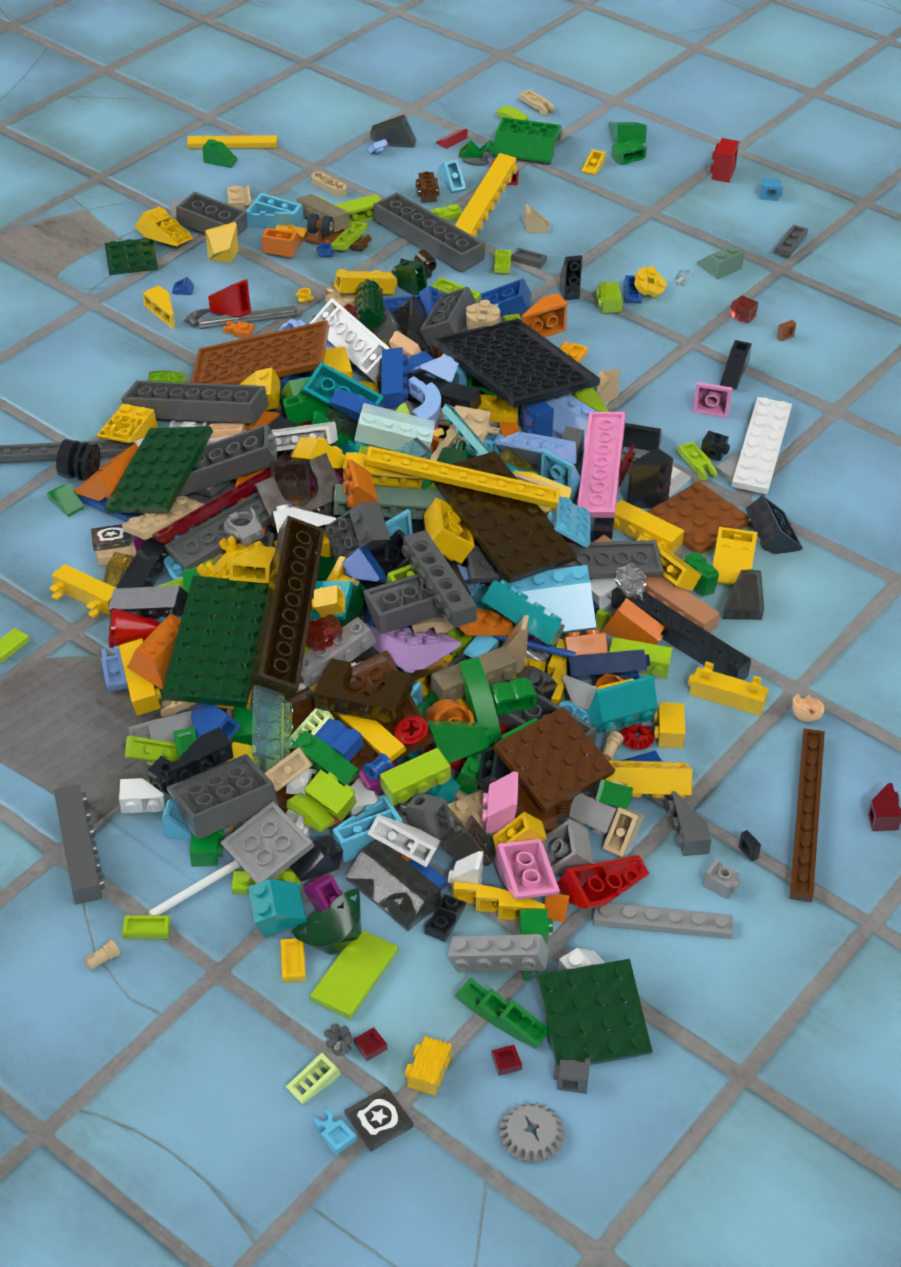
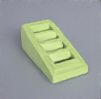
[290,709,335,742]
[286,1053,341,1105]

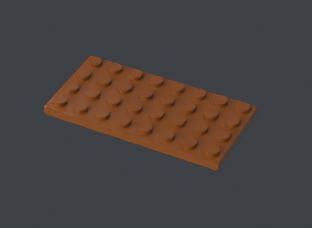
[191,320,330,385]

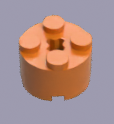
[426,699,475,722]

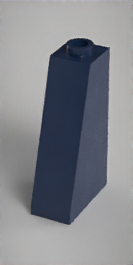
[569,649,651,681]

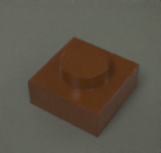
[350,234,372,251]

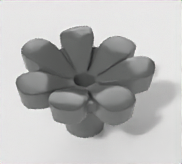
[324,1023,353,1055]

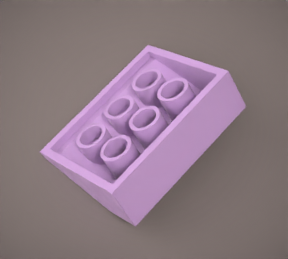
[365,623,461,673]

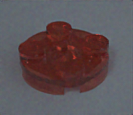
[306,614,343,651]

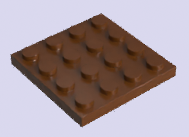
[493,707,615,814]

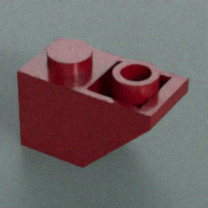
[868,783,901,831]

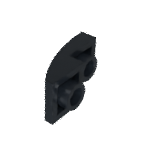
[424,894,466,942]

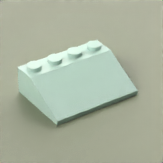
[354,403,435,459]

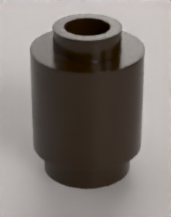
[414,250,437,272]

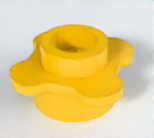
[295,288,314,303]

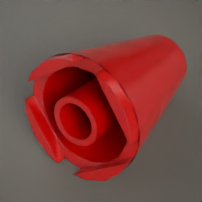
[108,608,160,648]

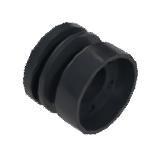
[56,439,101,481]

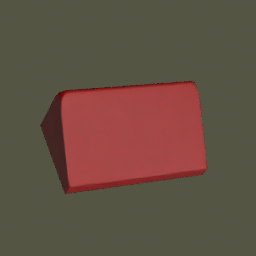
[436,128,468,149]

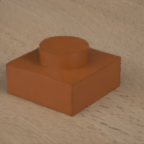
[777,320,796,342]

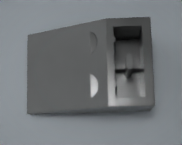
[325,502,390,560]

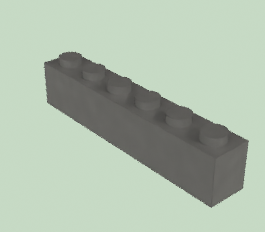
[54,784,105,905]

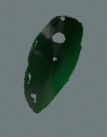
[293,888,362,955]

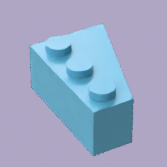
[246,193,304,228]
[332,794,403,862]

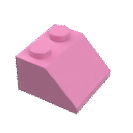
[693,382,733,418]
[482,772,518,833]

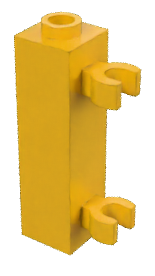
[334,269,397,294]
[196,536,245,578]
[49,564,117,618]
[688,662,769,716]

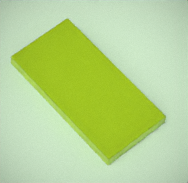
[310,929,399,1020]

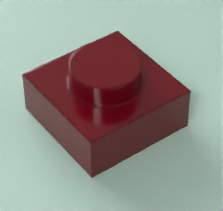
[354,1027,388,1061]
[491,1044,522,1076]

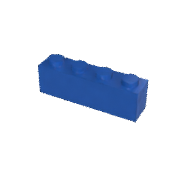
[381,347,409,408]

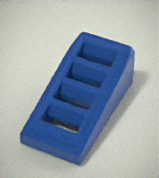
[624,275,642,303]
[419,286,439,316]

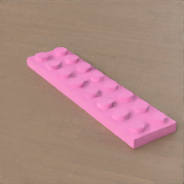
[577,412,626,518]

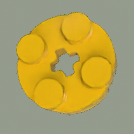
[634,266,667,298]

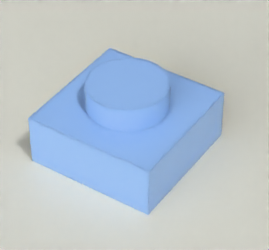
[368,139,388,154]

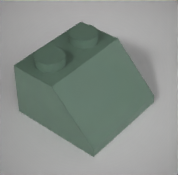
[697,245,744,279]

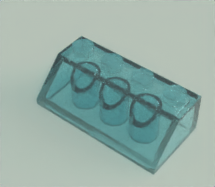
[252,685,293,773]

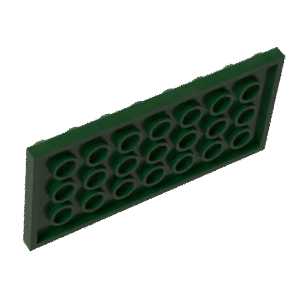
[161,575,269,708]

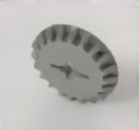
[499,1101,564,1162]

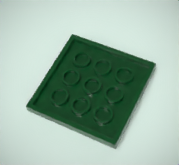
[536,959,653,1065]

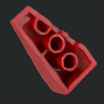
[557,855,649,909]

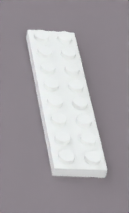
[731,397,792,495]

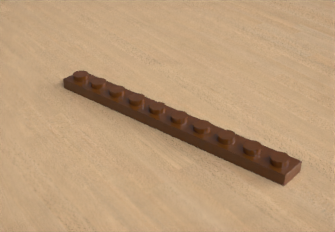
[789,728,825,902]

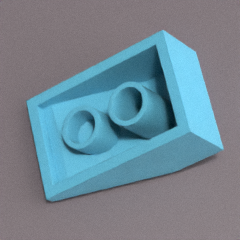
[541,449,581,504]

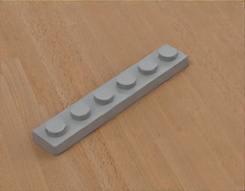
[593,903,733,939]

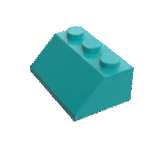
[587,675,658,734]

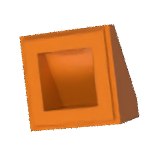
[545,894,569,922]

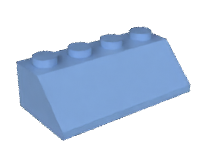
[546,393,597,451]
[495,432,576,464]

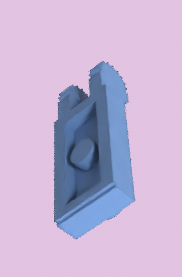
[101,646,128,692]

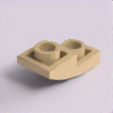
[411,615,453,634]

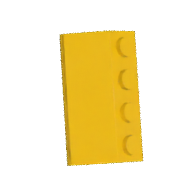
[605,760,693,798]

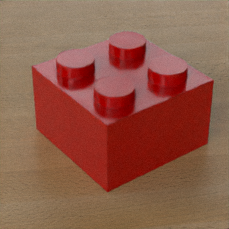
[710,138,739,183]

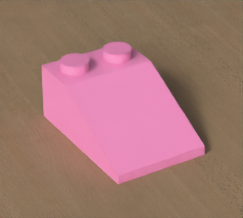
[494,839,560,900]

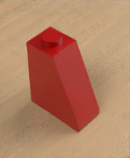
[208,279,251,317]

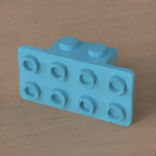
[546,496,590,548]

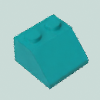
[248,879,307,938]

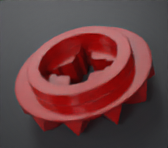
[394,716,429,747]
[621,723,654,750]

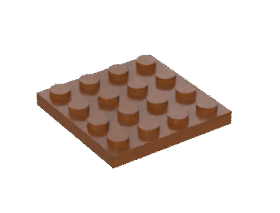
[646,481,751,555]

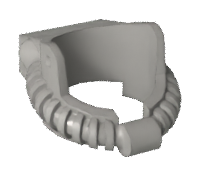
[223,508,264,546]

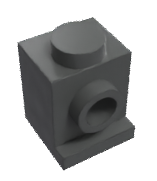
[553,1059,590,1094]

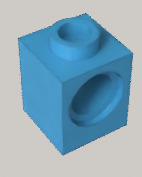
[760,178,783,201]

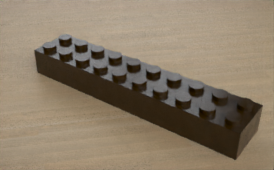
[250,515,325,702]

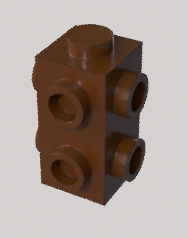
[416,171,440,203]

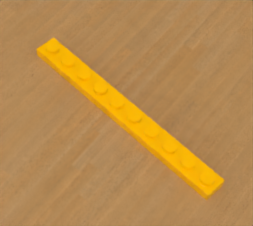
[364,446,560,509]

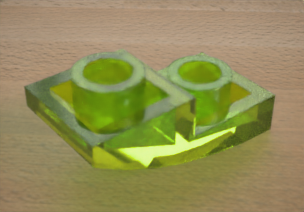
[148,370,186,382]

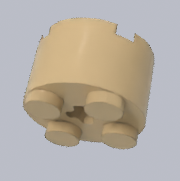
[466,300,500,330]

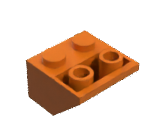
[261,228,303,258]
[343,459,377,509]
[560,629,608,662]

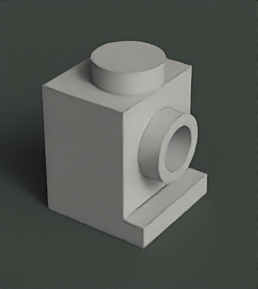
[703,858,741,899]

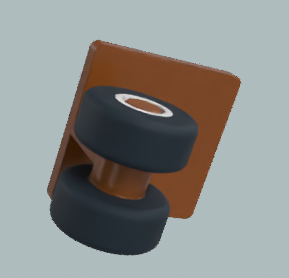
[305,213,344,245]

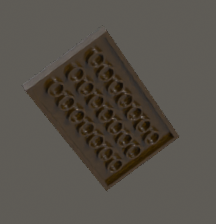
[431,451,577,584]

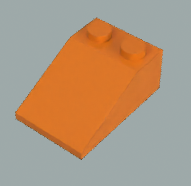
[522,293,568,337]

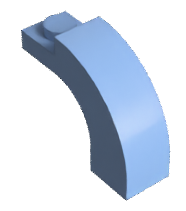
[409,377,441,425]

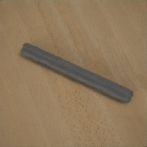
[197,306,297,328]

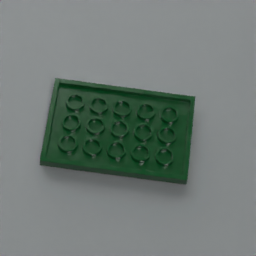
[104,426,213,513]

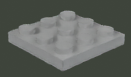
[220,801,314,883]

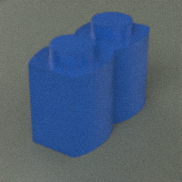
[314,719,364,762]

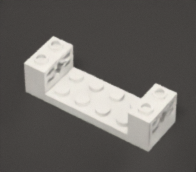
[310,298,390,384]

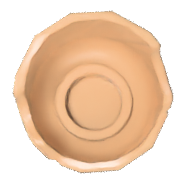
[792,694,825,722]

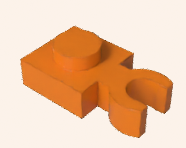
[223,321,255,338]

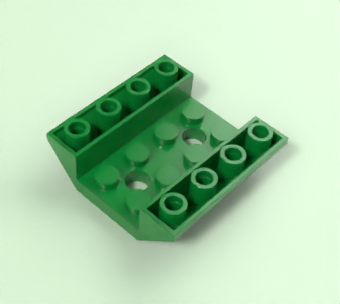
[492,117,563,164]

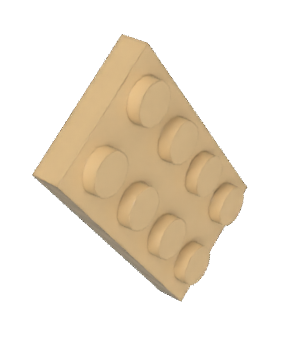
[122,496,205,540]

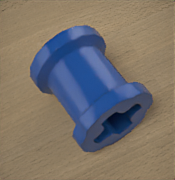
[363,753,393,781]

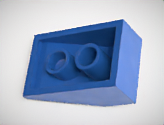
[477,278,532,316]
[518,400,554,437]

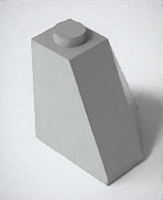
[128,710,195,765]

